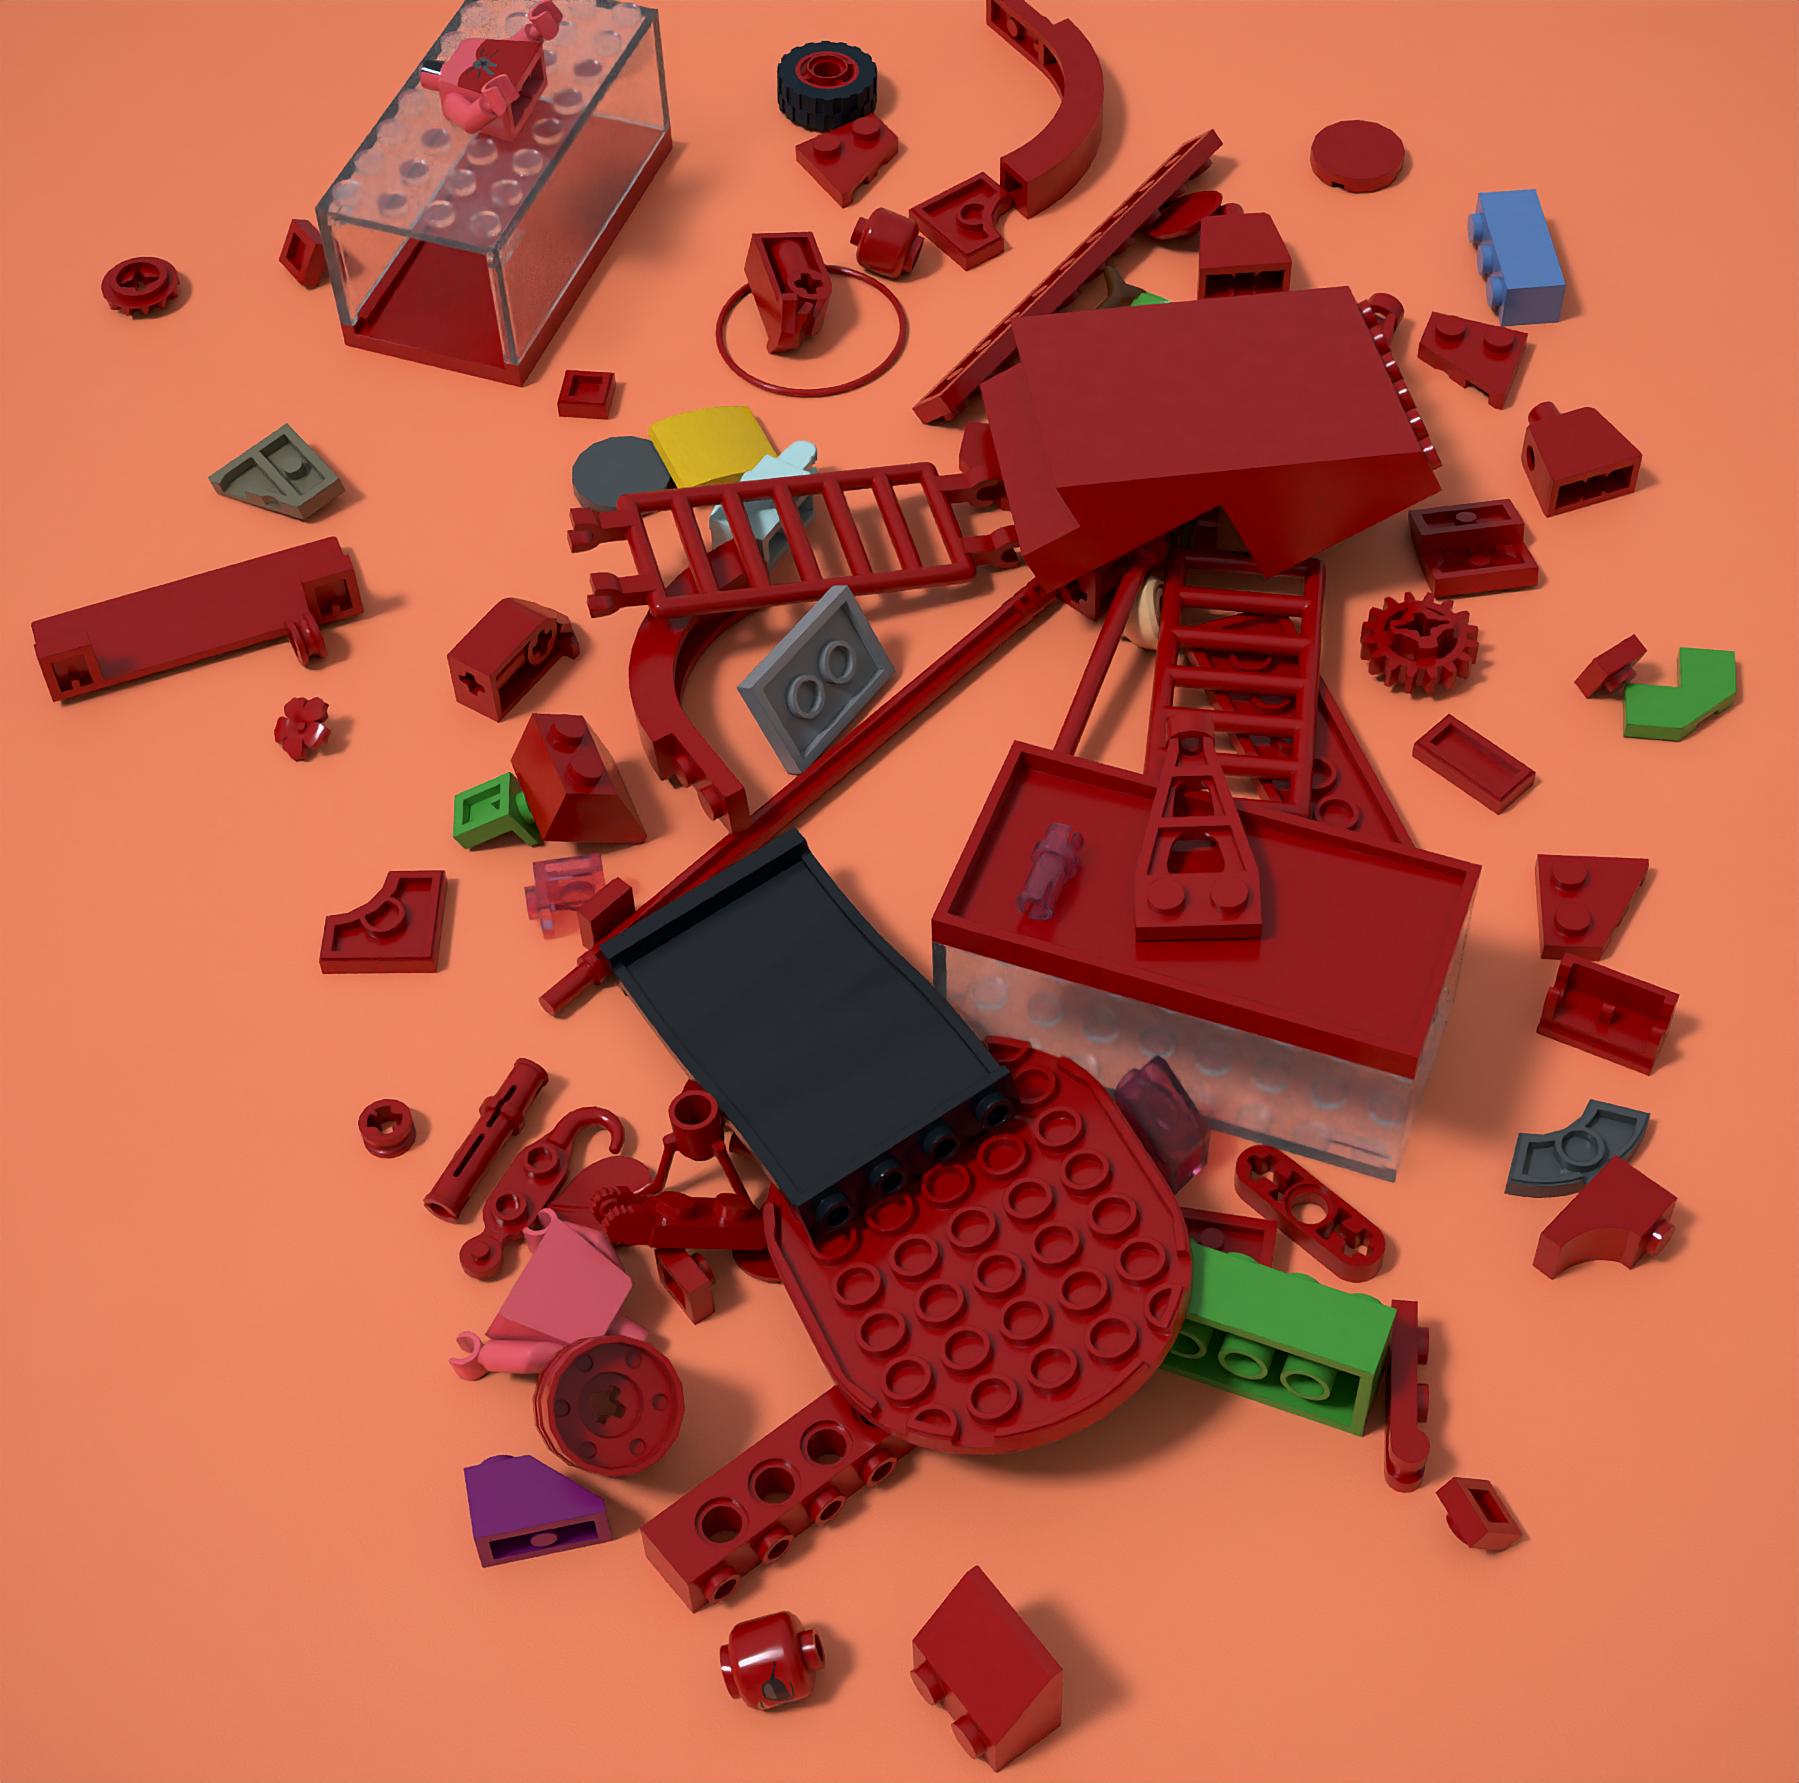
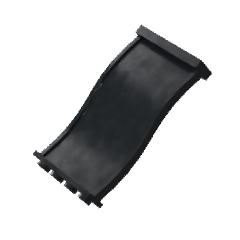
[598,827,1023,1244]

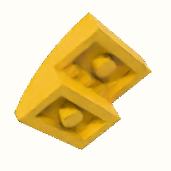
[647,406,778,488]

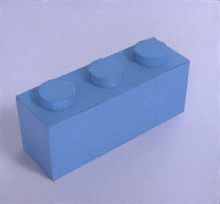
[1467,189,1566,327]

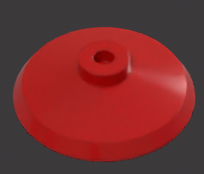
[1143,190,1223,239]

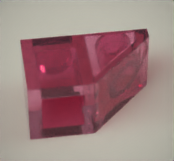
[1114,1054,1211,1195]

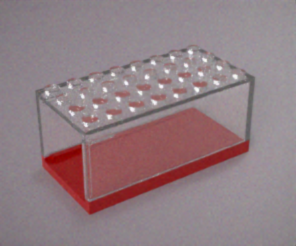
[314,0,673,388]
[931,740,1482,1183]

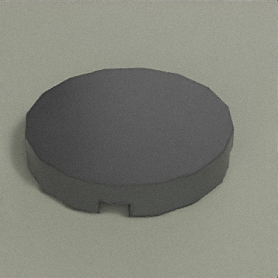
[572,436,673,516]

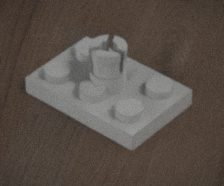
[737,585,896,774]

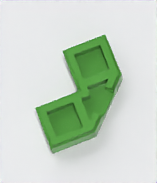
[1623,647,1737,741]

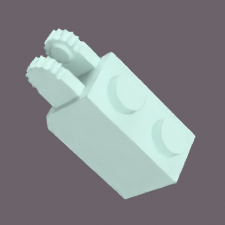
[708,440,819,573]

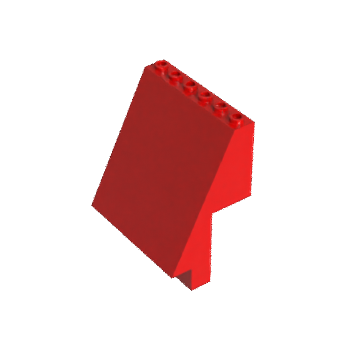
[979,285,1443,594]

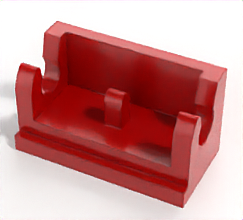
[1536,952,1680,1076]

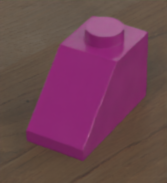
[464,1454,613,1568]

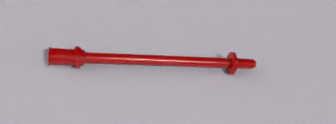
[1053,531,1169,756]

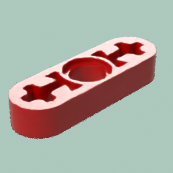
[1234,1145,1386,1283]

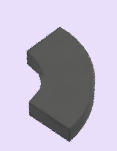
[1504,1099,1651,1198]

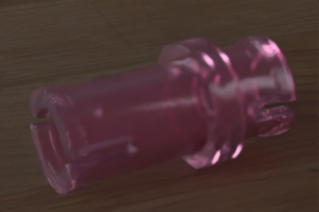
[1015,823,1084,921]

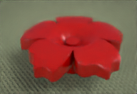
[274,697,331,761]

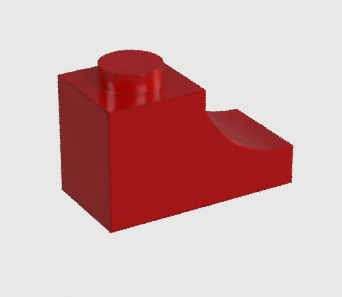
[1532,1155,1677,1280]

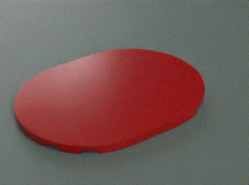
[763,1035,1193,1455]

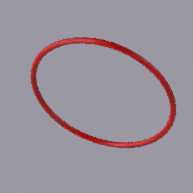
[715,265,907,397]

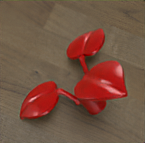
[547,1079,781,1282]

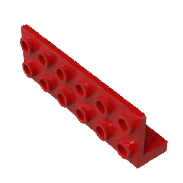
[31,536,364,702]

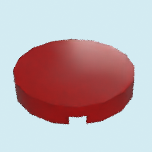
[1310,120,1405,193]

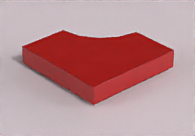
[909,172,1012,271]
[319,870,448,974]

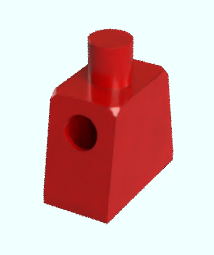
[1196,203,1292,300]
[1521,401,1643,518]

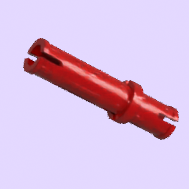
[423,1058,549,1223]

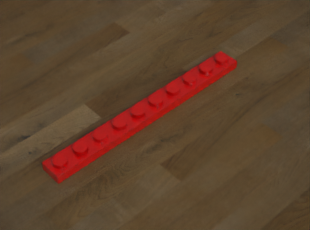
[912,129,1223,424]

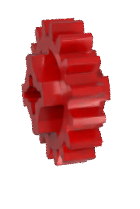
[1360,592,1479,695]

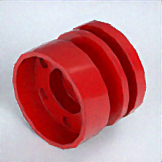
[532,1335,685,1477]

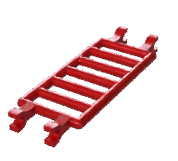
[567,462,1020,620]
[1143,505,1326,819]

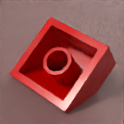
[510,713,648,843]
[910,1564,1063,1773]

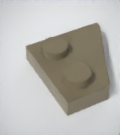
[208,423,346,520]

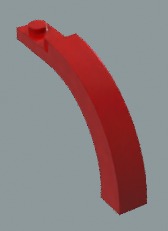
[986,0,1104,220]
[628,539,769,837]

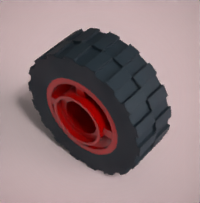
[777,41,877,131]

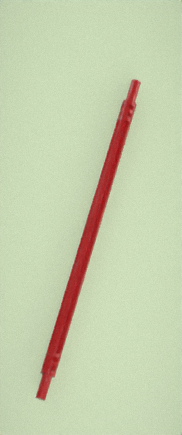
[539,577,1059,1016]

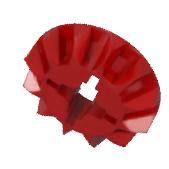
[101,257,180,316]

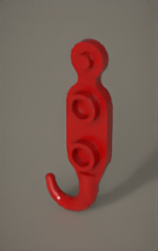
[459,1106,625,1279]

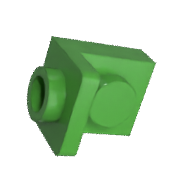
[453,772,541,849]

